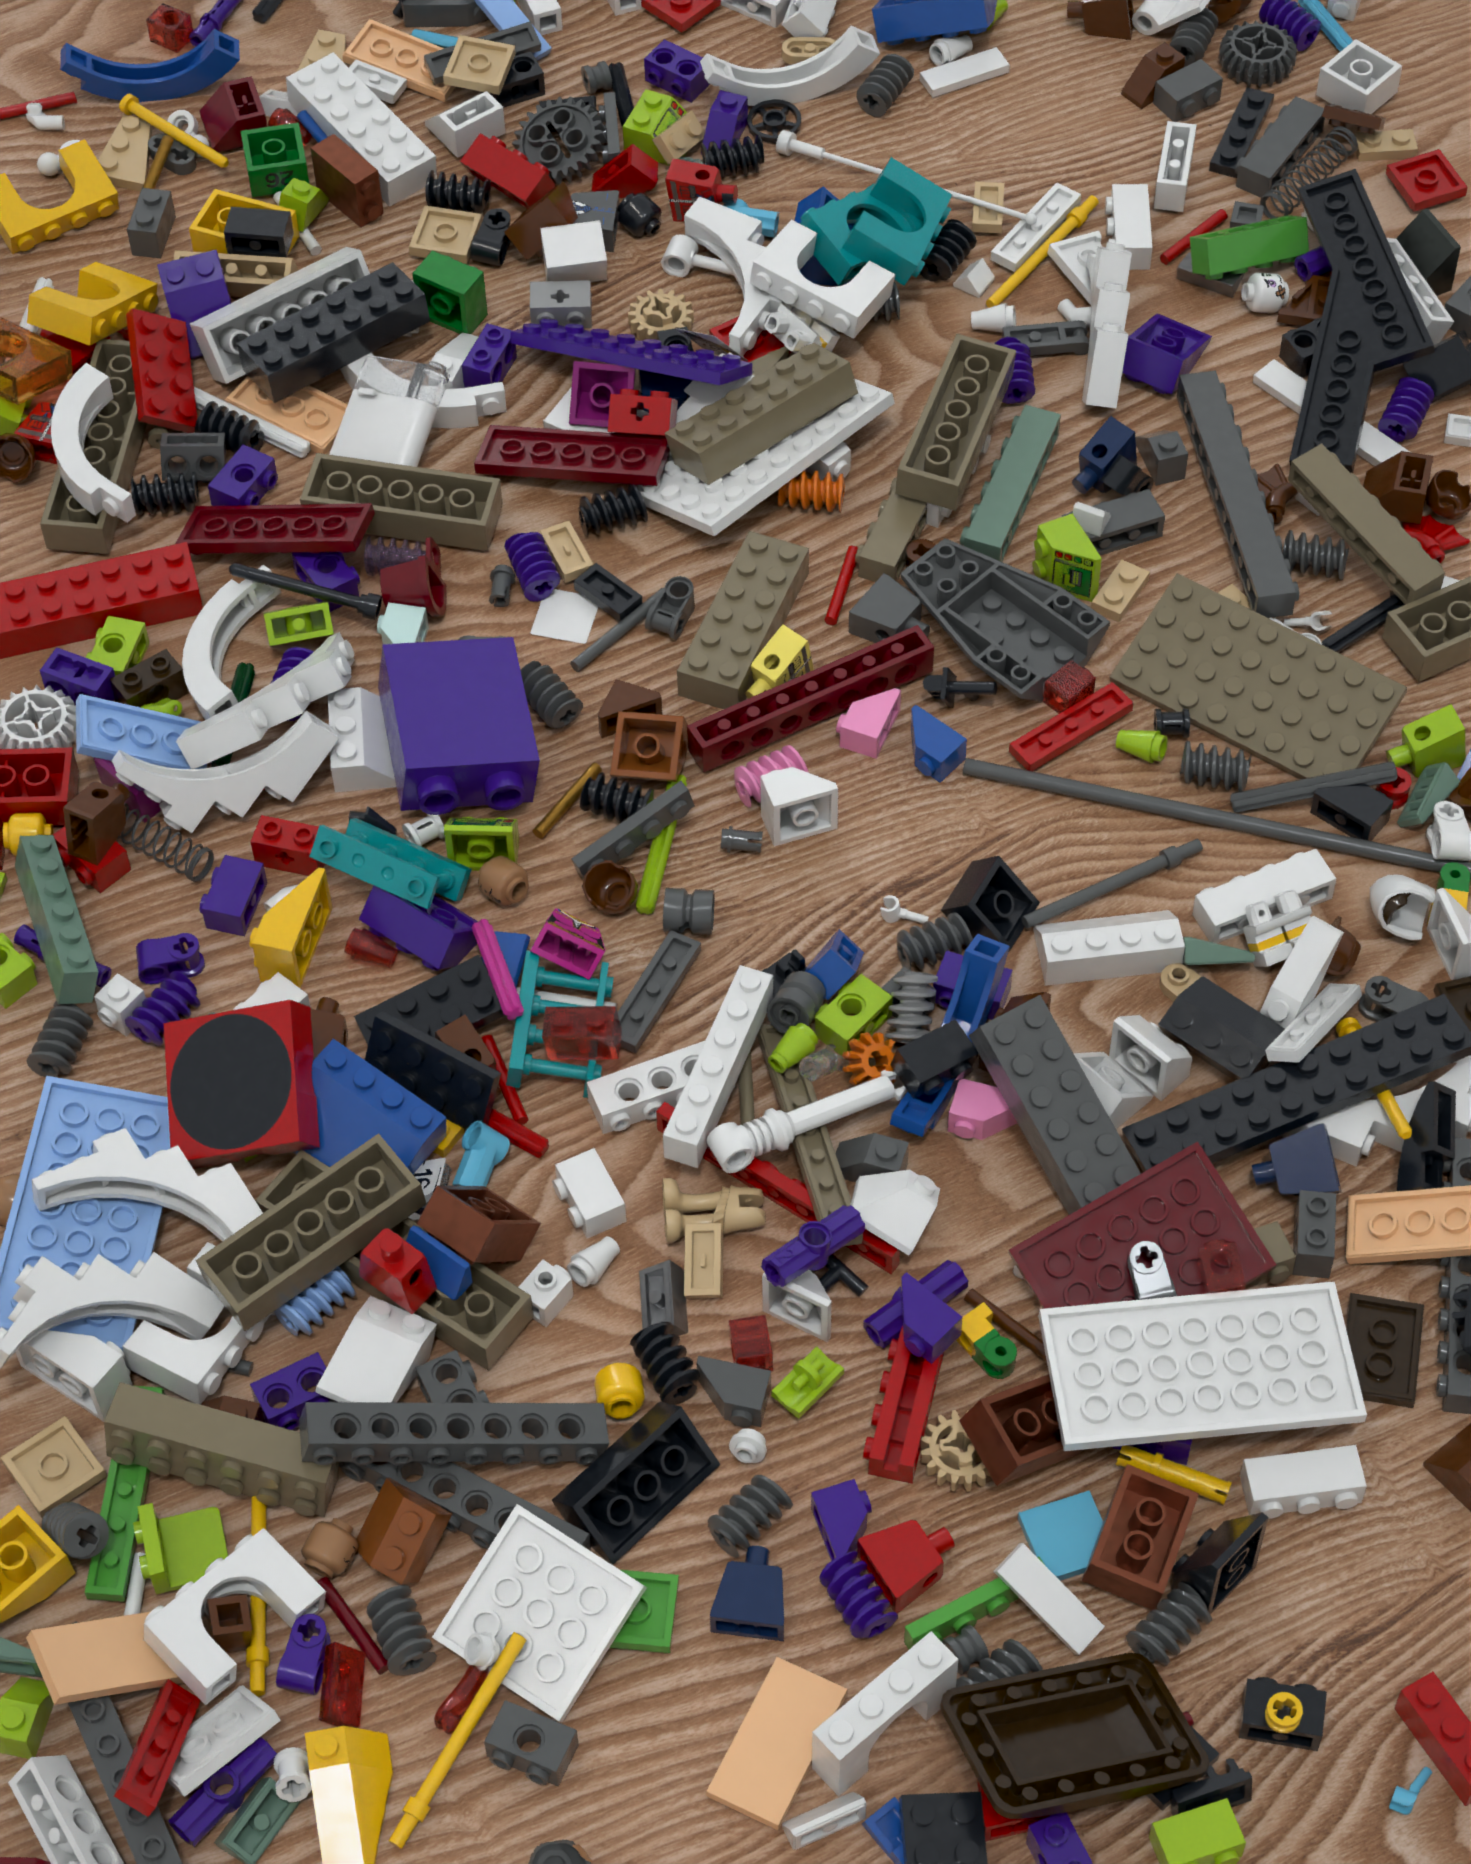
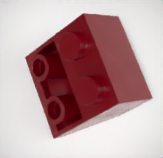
[199,76,267,152]

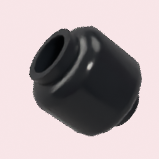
[617,193,662,238]

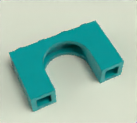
[842,157,953,286]
[800,183,913,286]

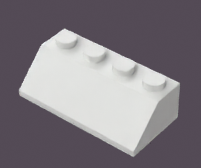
[1033,910,1185,986]

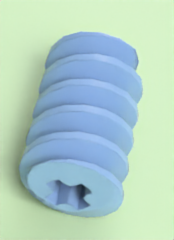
[274,1266,356,1336]

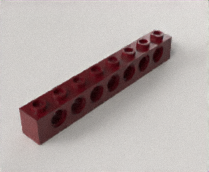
[687,625,934,773]

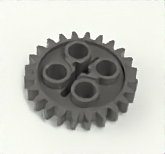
[512,96,606,185]

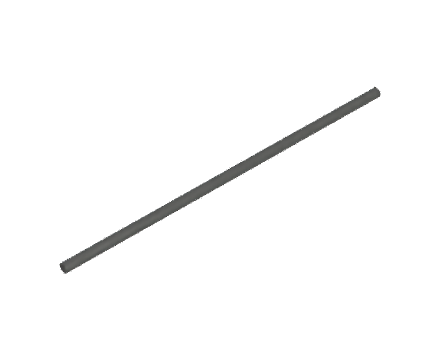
[963,758,1471,879]

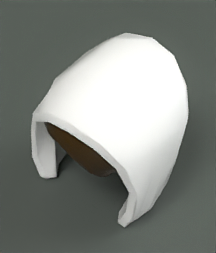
[1370,875,1435,940]

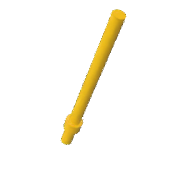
[986,195,1099,308]
[246,1496,269,1697]
[388,1632,527,1849]

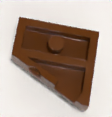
[1322,104,1386,135]
[1277,275,1330,326]

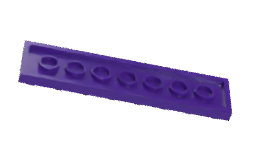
[510,319,753,385]

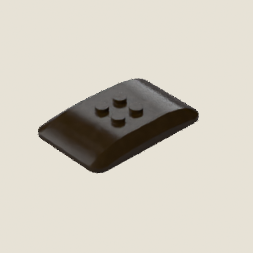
[940,1653,1210,1819]

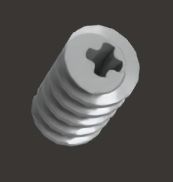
[885,970,938,1044]

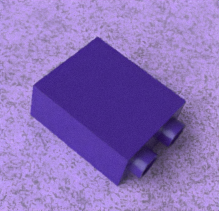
[378,637,540,815]

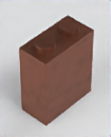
[310,134,384,228]

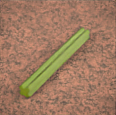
[636,775,687,915]

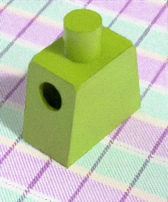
[1386,704,1466,778]

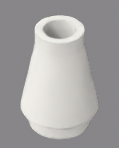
[929,35,973,66]
[971,303,1016,333]
[567,1236,620,1287]

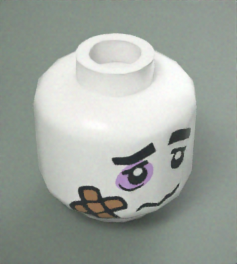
[1241,273,1289,313]

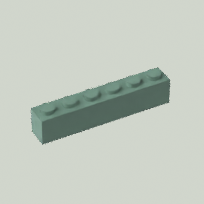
[960,405,1061,562]
[15,835,98,1005]

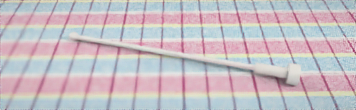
[776,130,1037,225]

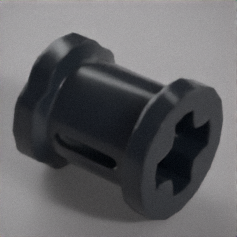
[1154,708,1190,738]

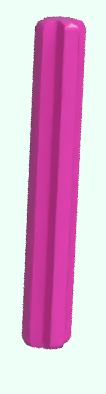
[472,919,524,1020]

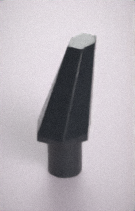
[349,807,397,836]

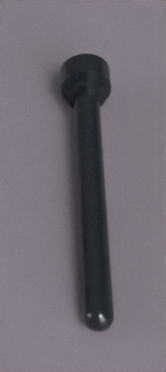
[229,563,382,621]

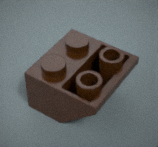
[1363,451,1434,524]

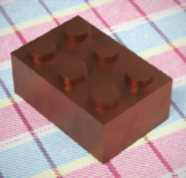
[417,1186,541,1265]
[959,1374,1084,1486]
[1081,1464,1199,1610]

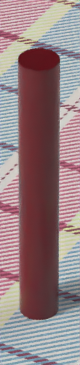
[317,1577,389,1675]

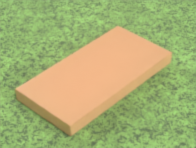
[343,19,456,102]
[225,376,348,454]
[1346,1185,1471,1265]
[26,1612,184,1705]
[706,1657,848,1830]

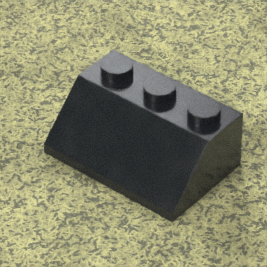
[1158,976,1285,1081]

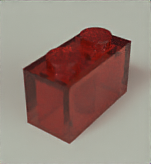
[542,1006,622,1060]

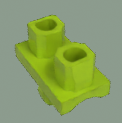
[771,1346,844,1418]

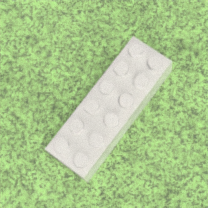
[286,52,437,207]
[190,247,370,384]

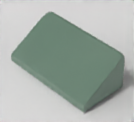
[214,1777,300,1864]

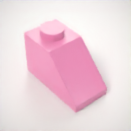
[836,688,901,759]
[947,1079,1017,1140]

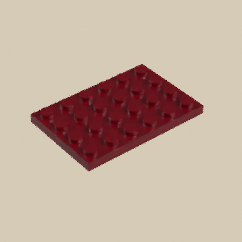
[1008,1141,1277,1309]

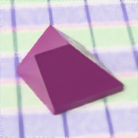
[569,361,636,427]

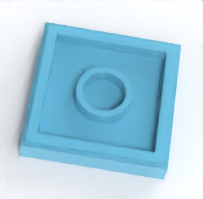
[1018,1490,1103,1581]

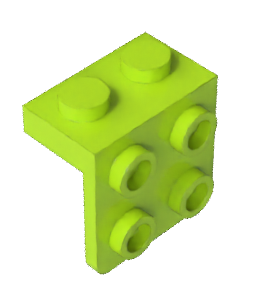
[133,1503,228,1595]

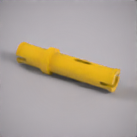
[1116,1445,1232,1505]

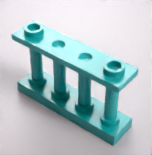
[309,818,472,909]
[506,950,614,1098]

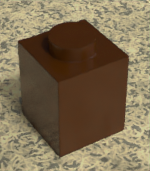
[203,1594,252,1652]

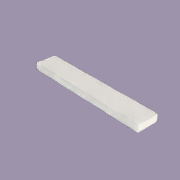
[1253,359,1410,466]

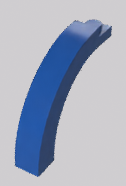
[60,29,240,102]
[890,934,1010,1137]

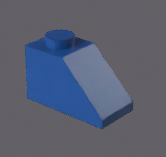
[911,705,967,783]
[805,929,864,1000]

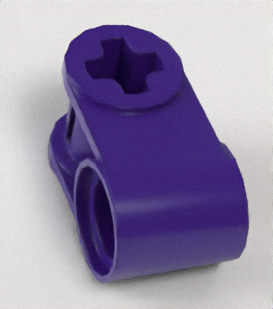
[136,933,205,985]
[276,1614,331,1695]

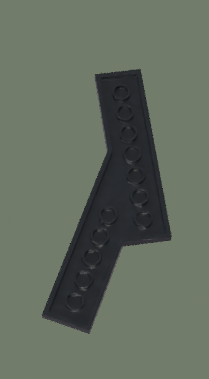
[1289,169,1435,473]

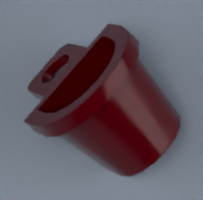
[380,537,447,617]

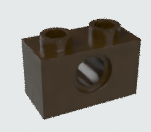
[110,649,189,707]

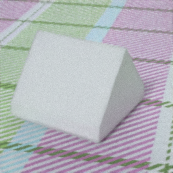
[953,258,995,298]
[1073,502,1111,537]

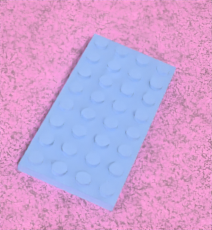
[0,1076,170,1351]

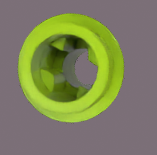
[1116,729,1168,763]
[768,1023,818,1073]

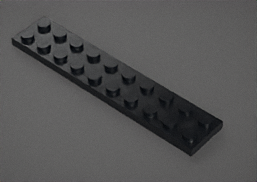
[1122,994,1471,1172]

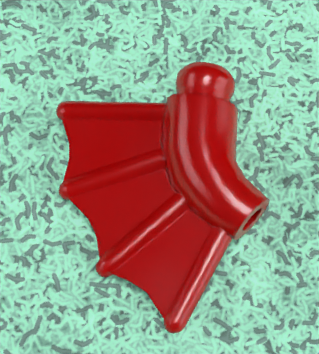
[1402,515,1470,563]

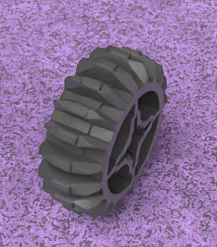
[1218,20,1297,88]

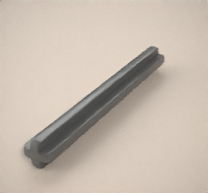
[1230,761,1398,813]

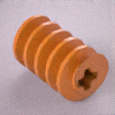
[778,469,845,513]

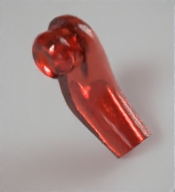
[434,1665,489,1734]

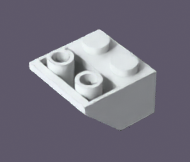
[425,91,505,158]

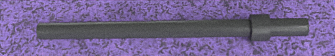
[1021,839,1203,929]

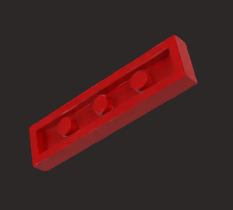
[1009,682,1134,771]
[114,1679,201,1817]

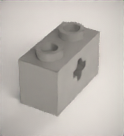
[530,280,592,328]

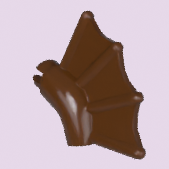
[1257,464,1298,524]

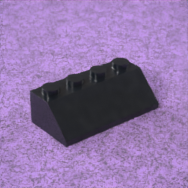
[552,1401,720,1565]

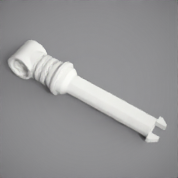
[706,1070,906,1173]

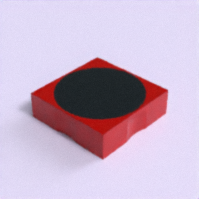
[163,1000,320,1169]

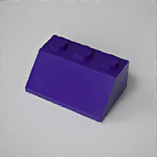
[359,885,478,971]

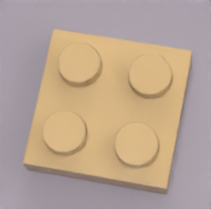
[443,35,516,95]
[409,205,482,264]
[0,1416,107,1519]

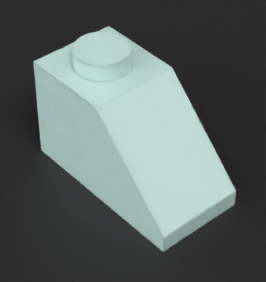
[377,602,429,644]

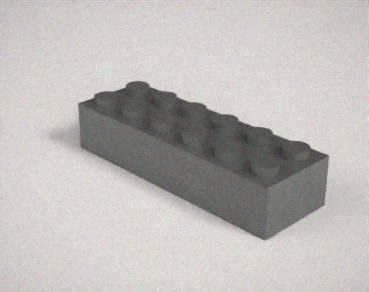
[969,995,1141,1215]

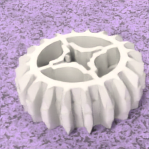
[0,684,76,749]

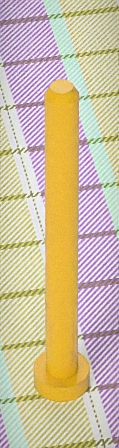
[119,94,229,168]
[1336,1017,1412,1139]

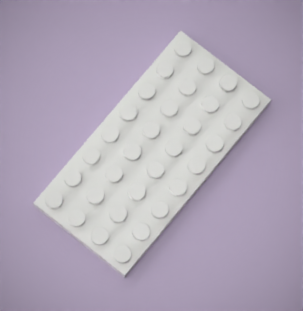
[636,379,895,536]
[1038,1281,1367,1451]

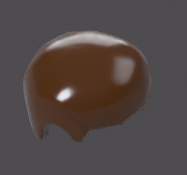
[0,433,36,483]
[1426,470,1471,520]
[582,860,638,915]

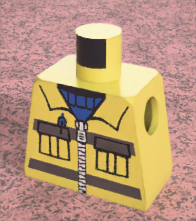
[745,625,814,699]

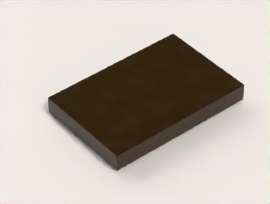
[1346,1293,1424,1408]

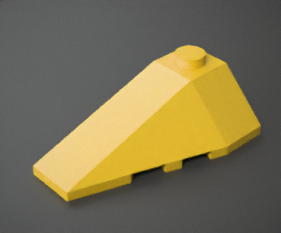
[304,1726,393,1864]

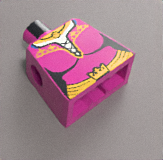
[530,908,605,980]

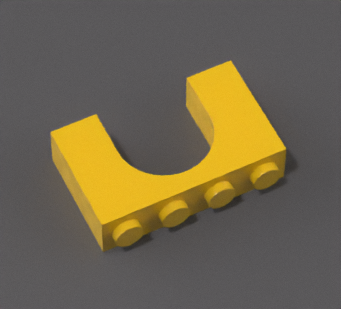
[0,139,119,255]
[27,262,158,346]

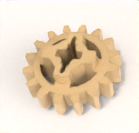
[628,289,694,341]
[921,1410,991,1492]

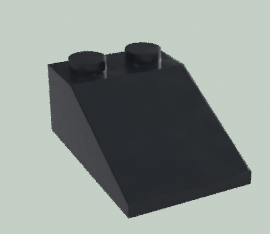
[1171,1512,1269,1614]

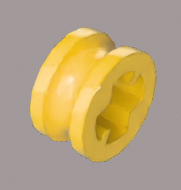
[1265,1692,1303,1733]

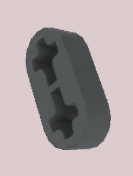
[148,133,197,175]

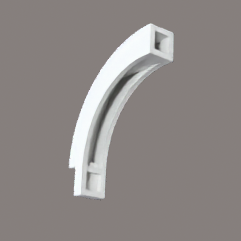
[700,26,880,106]
[340,352,507,428]
[51,363,136,523]
[182,565,281,720]

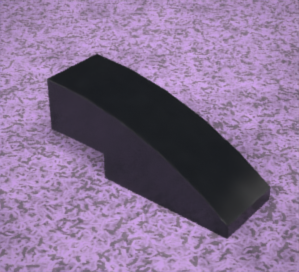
[1397,1081,1456,1191]

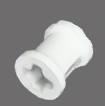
[402,814,445,847]
[274,1747,312,1802]

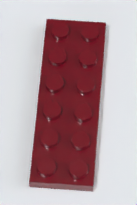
[474,425,670,486]
[175,503,375,555]

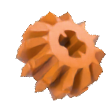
[842,1032,896,1085]

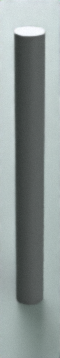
[570,588,663,672]

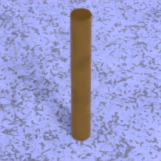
[134,135,174,208]
[532,763,602,839]

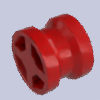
[1376,767,1412,809]

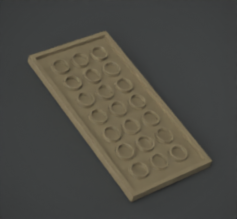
[1110,573,1407,779]

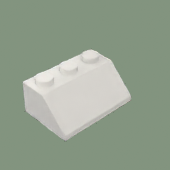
[328,687,396,792]

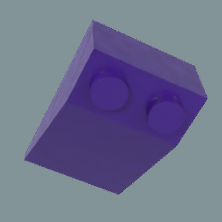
[157,250,232,360]
[1122,313,1212,394]

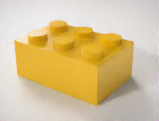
[189,189,300,254]

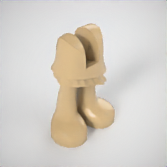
[662,1178,766,1243]

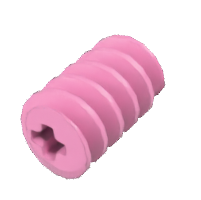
[734,745,809,808]

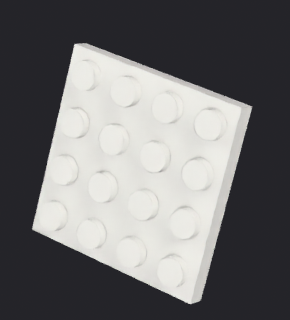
[432,1504,647,1723]

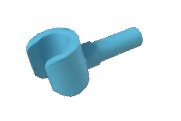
[1389,1767,1432,1815]

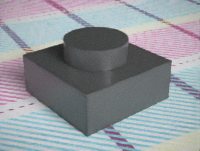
[1230,201,1264,228]

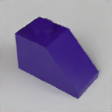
[701,90,748,155]
[901,1272,963,1364]
[811,1479,872,1561]

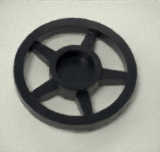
[747,99,801,144]

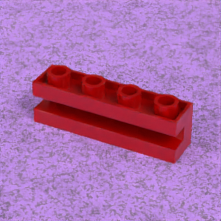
[863,1326,944,1484]

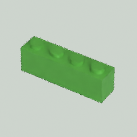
[1190,215,1309,280]

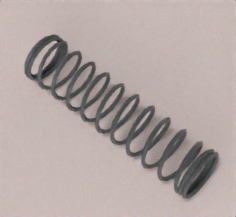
[1260,126,1358,219]
[117,803,214,882]

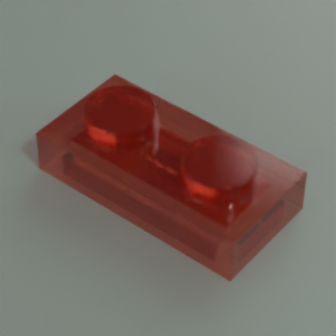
[319,1642,366,1728]

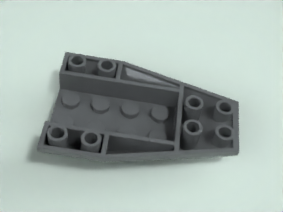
[901,538,1110,701]

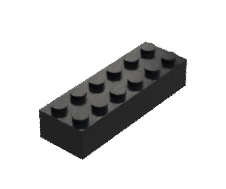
[237,262,430,403]

